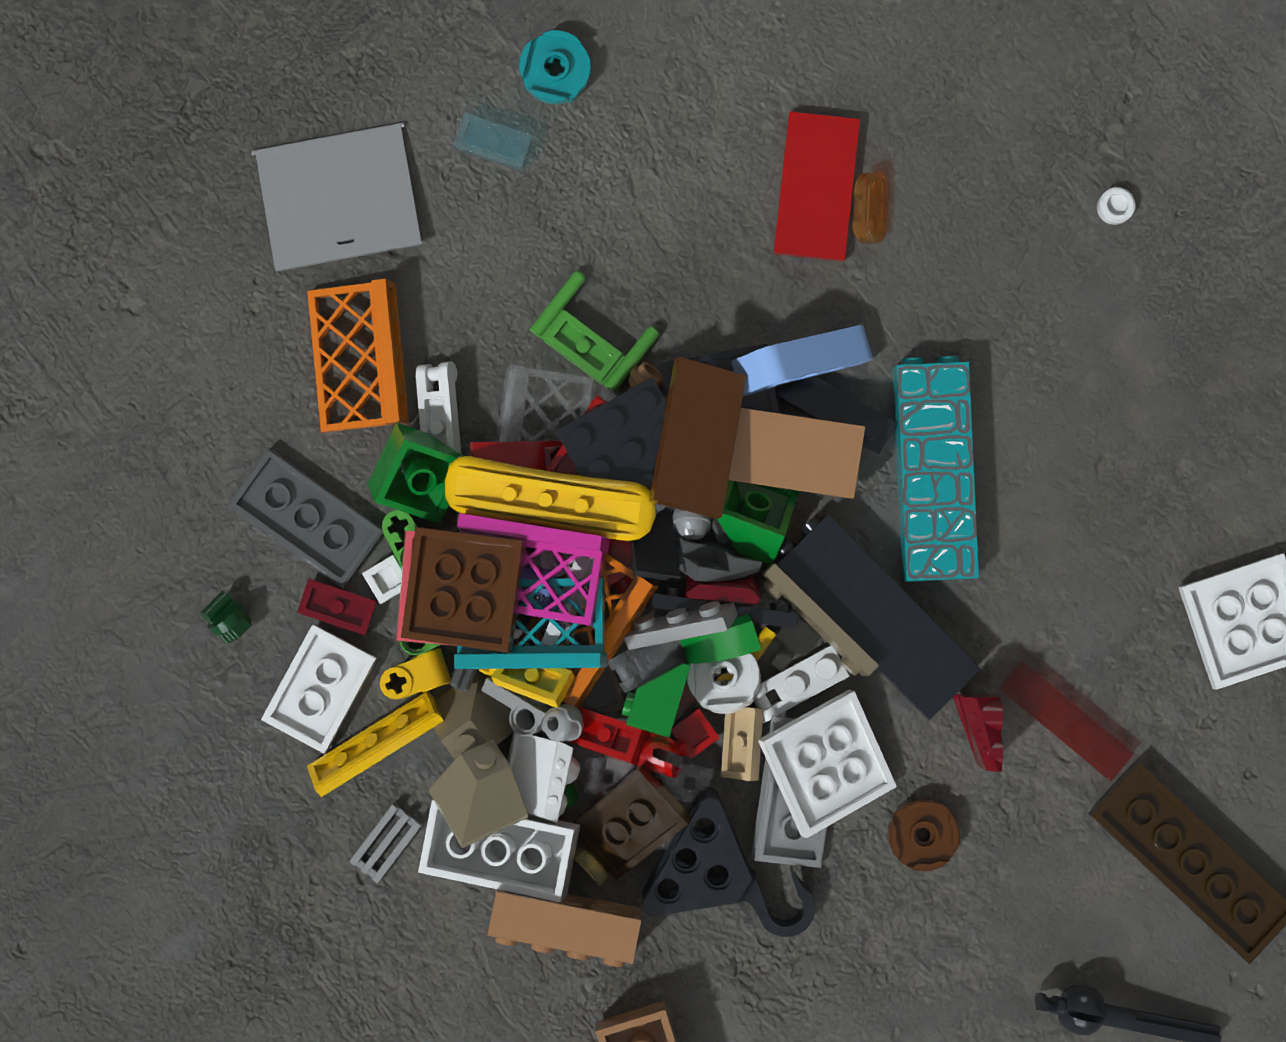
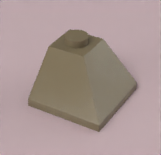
[434,669,514,760]
[429,740,528,848]

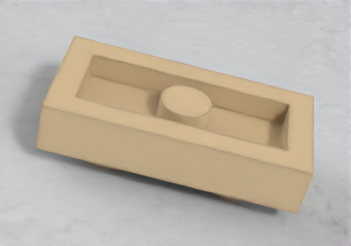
[721,706,763,781]

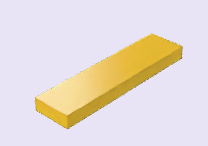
[307,691,444,797]

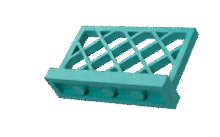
[454,578,607,669]

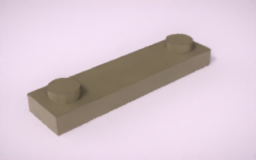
[759,563,879,676]

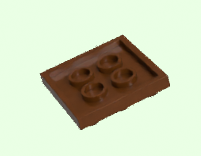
[401,527,526,653]

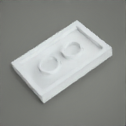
[261,624,377,754]

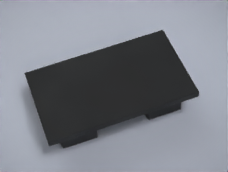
[632,510,681,580]

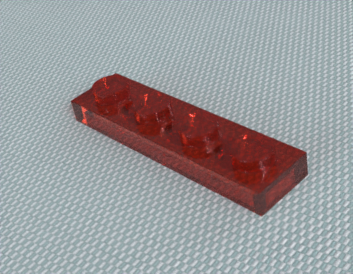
[998,661,1134,781]

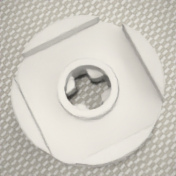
[687,653,761,714]

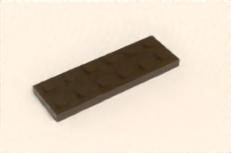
[1088,761,1286,964]

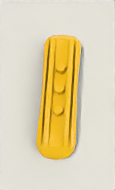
[445,456,656,541]

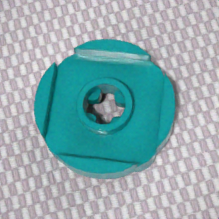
[519,30,591,104]

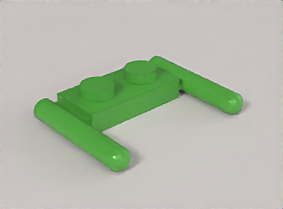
[529,271,659,394]

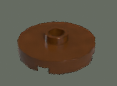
[887,798,960,871]

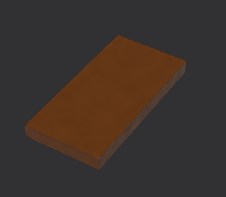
[649,356,746,519]

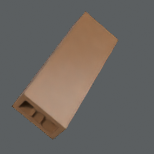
[663,396,865,499]

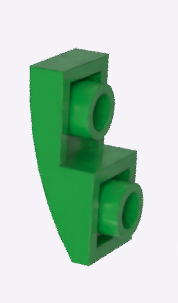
[680,613,761,664]

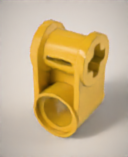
[380,648,452,700]

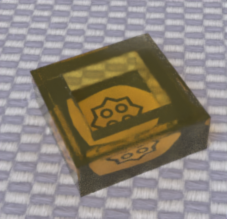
[574,846,609,886]

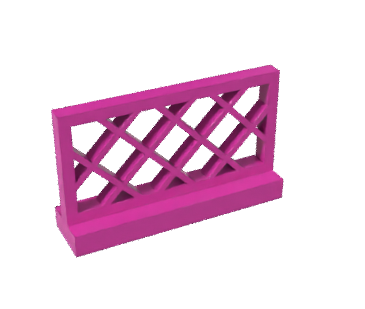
[457,513,610,626]

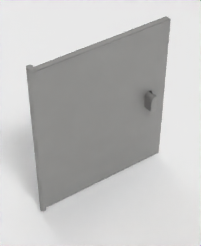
[251,122,422,272]

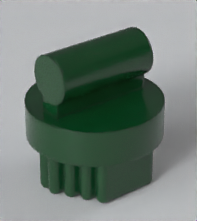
[200,590,252,644]

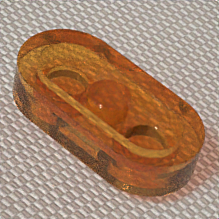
[852,171,889,244]

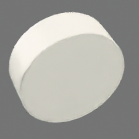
[1097,187,1135,225]

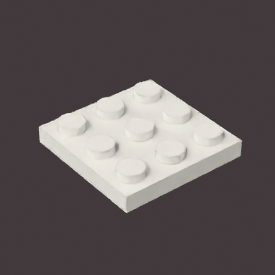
[1178,553,1286,690]
[758,690,897,838]

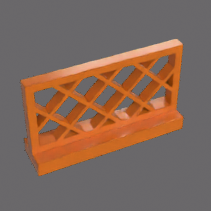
[307,279,410,433]
[514,553,659,707]

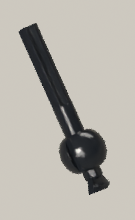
[1034,984,1222,1042]

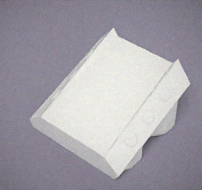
[507,732,580,824]

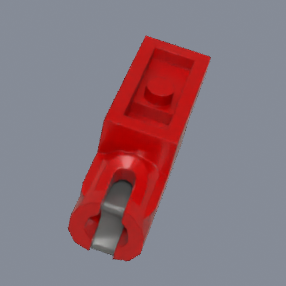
[567,707,688,779]

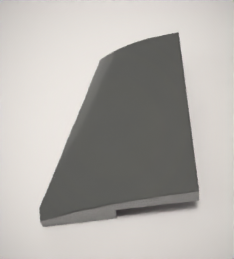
[674,532,762,582]

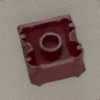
[685,573,760,604]
[953,693,1003,772]

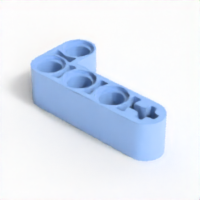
[730,325,874,397]

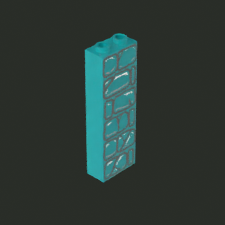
[892,356,979,581]

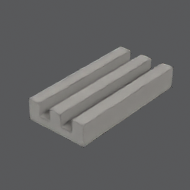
[349,803,422,883]

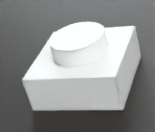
[362,555,402,604]

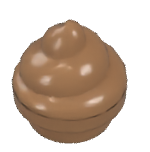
[628,362,664,391]

